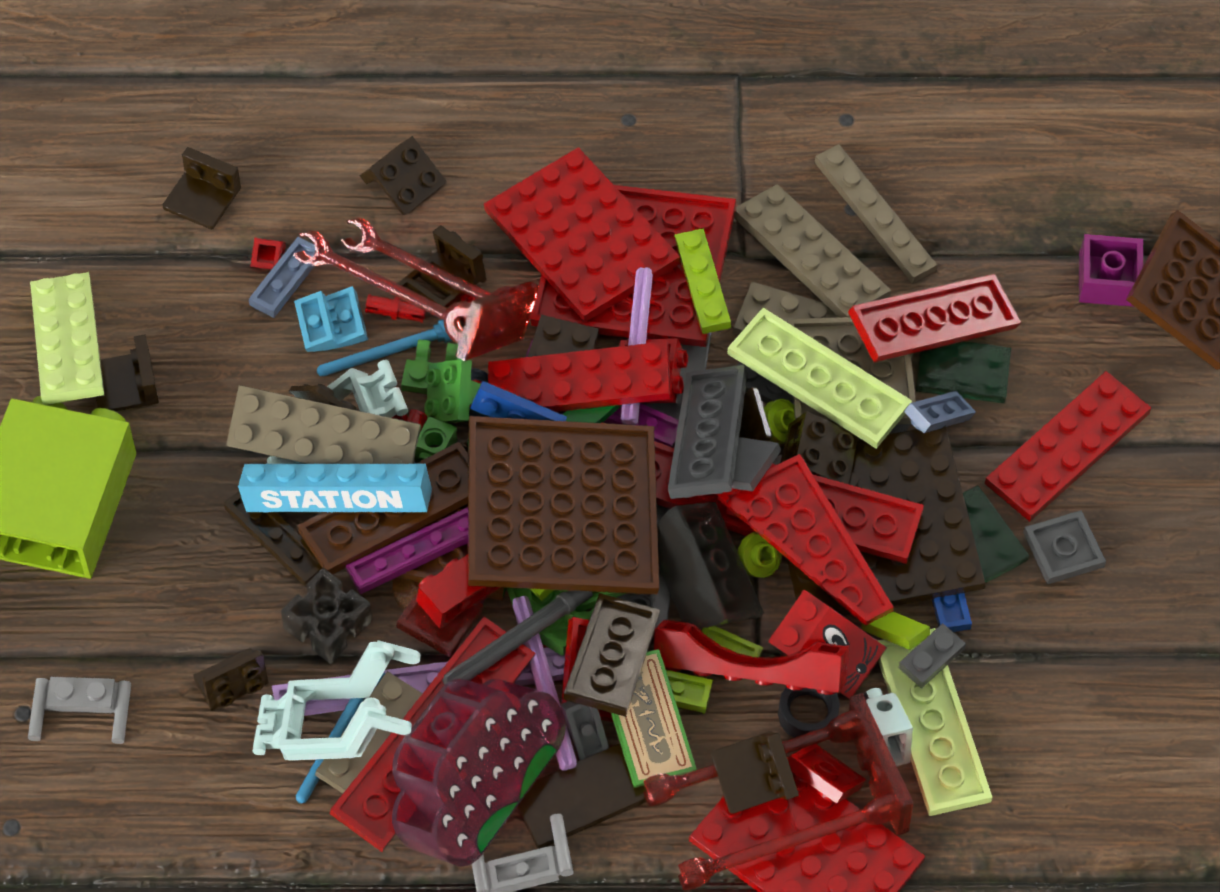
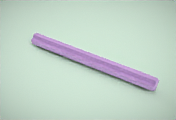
[621,267,653,425]
[512,596,577,770]

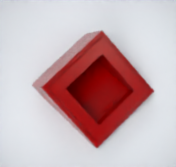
[250,238,286,270]

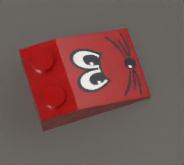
[768,590,887,700]

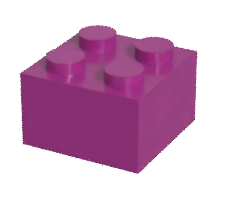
[1079,234,1143,307]

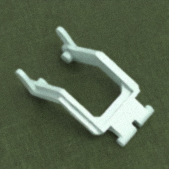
[266,360,408,464]
[252,640,421,760]

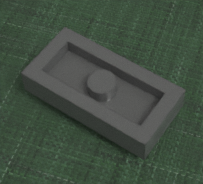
[898,623,966,689]
[561,701,609,761]

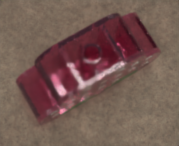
[392,679,566,867]

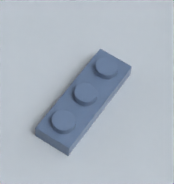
[249,237,323,318]
[904,391,976,433]

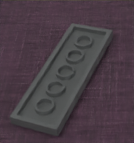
[668,364,748,499]

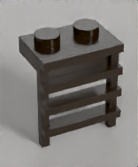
[395,225,487,318]

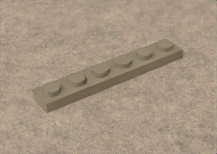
[815,144,937,284]

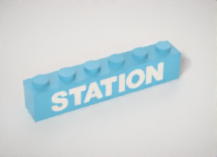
[238,464,432,512]

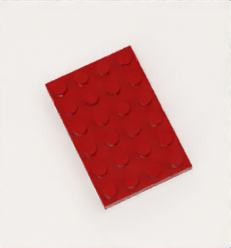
[484,147,681,322]
[689,757,925,892]

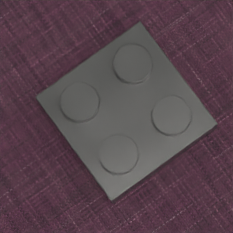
[1023,510,1106,584]

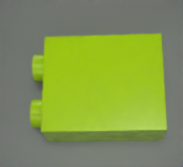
[0,396,136,579]

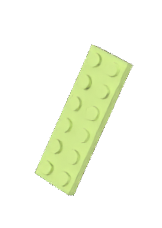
[30,272,104,405]
[727,308,912,449]
[878,628,992,816]

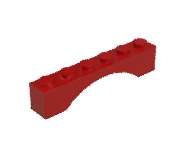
[654,620,849,695]

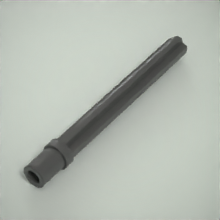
[442,590,593,691]

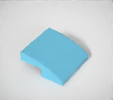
[294,286,368,352]

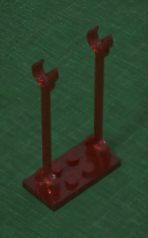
[293,217,540,361]
[643,693,913,890]

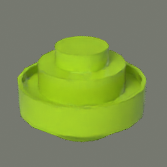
[764,399,795,444]
[738,532,782,578]

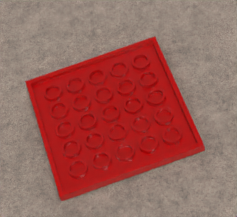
[530,185,736,347]

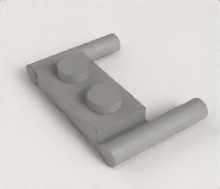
[28,677,131,744]
[468,814,574,892]

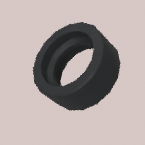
[778,688,840,742]

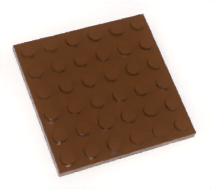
[468,416,659,595]

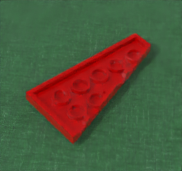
[718,454,894,626]

